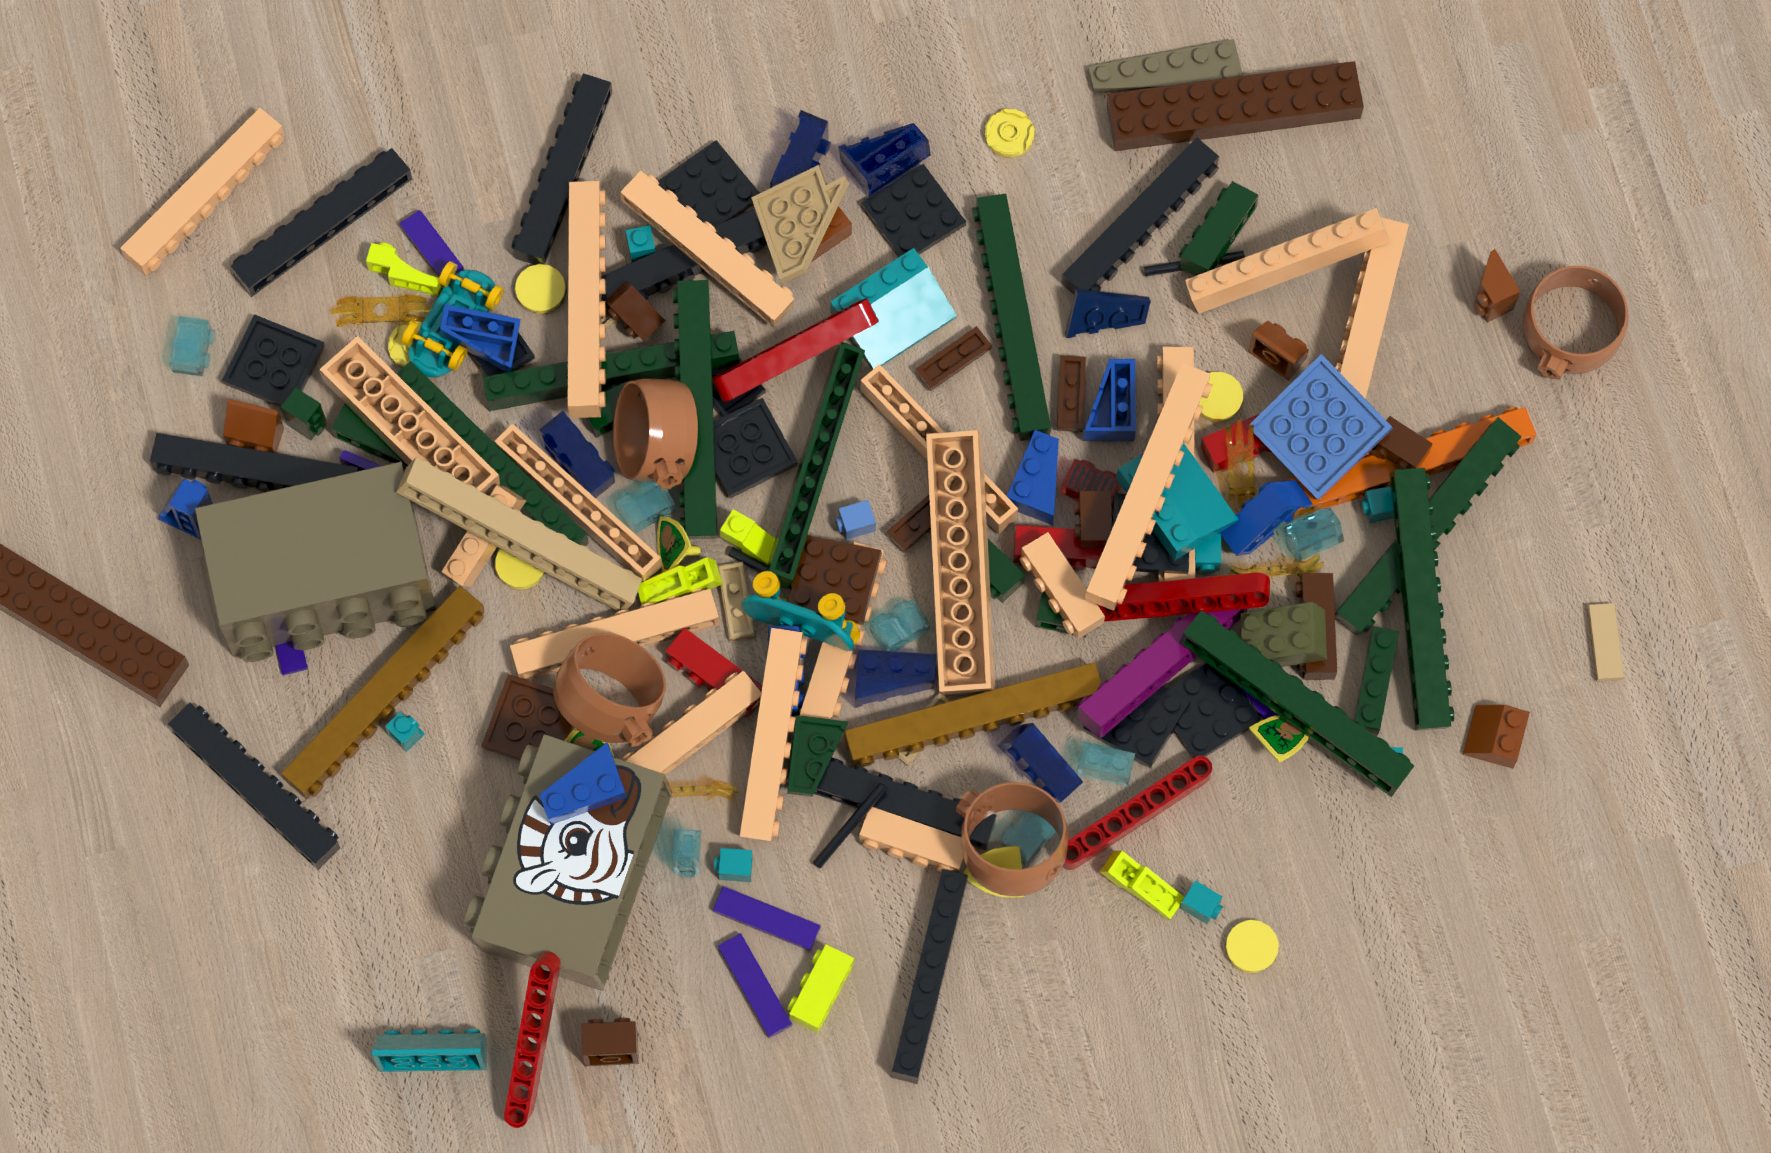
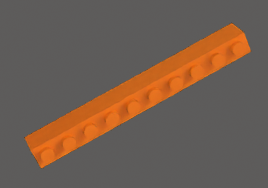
[1287,407,1536,519]

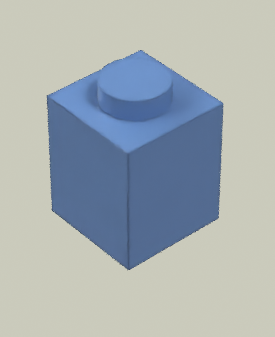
[835,500,876,540]

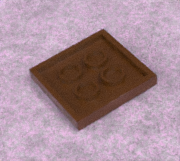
[788,536,882,625]
[481,674,573,761]

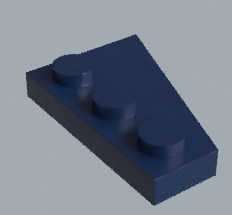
[1065,289,1151,338]

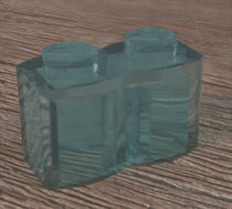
[870,599,931,656]

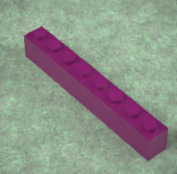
[1078,609,1247,739]

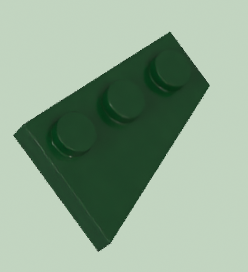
[787,715,848,797]

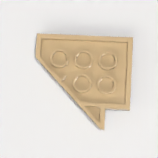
[751,165,849,284]

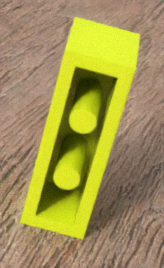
[787,944,854,1033]

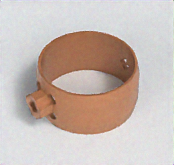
[1523,266,1629,380]
[613,379,698,489]
[553,633,666,747]
[956,782,1068,897]

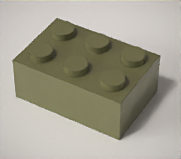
[1241,602,1327,667]

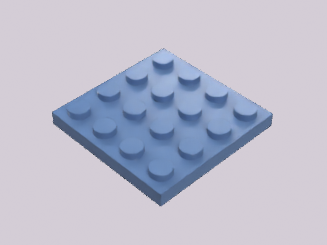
[1248,354,1393,500]

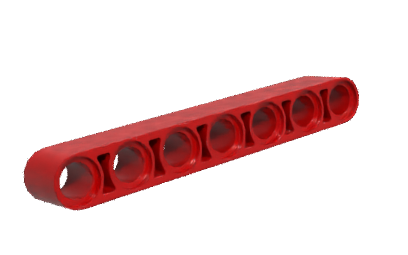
[712,298,879,402]
[1097,572,1270,622]
[1063,756,1212,870]
[504,952,561,1128]

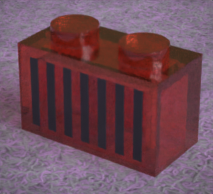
[1061,459,1120,505]

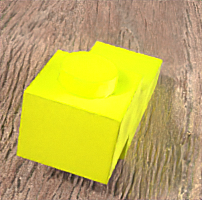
[366,243,442,296]
[720,509,776,565]
[638,557,723,605]
[1100,851,1185,919]

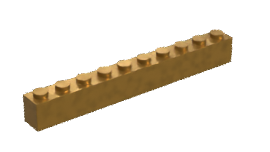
[281,585,485,800]
[844,662,1102,767]

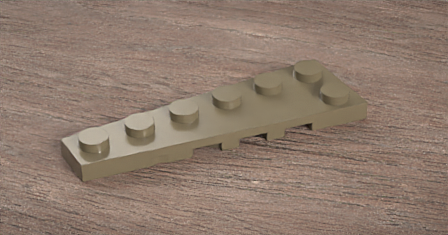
[1088,39,1243,93]

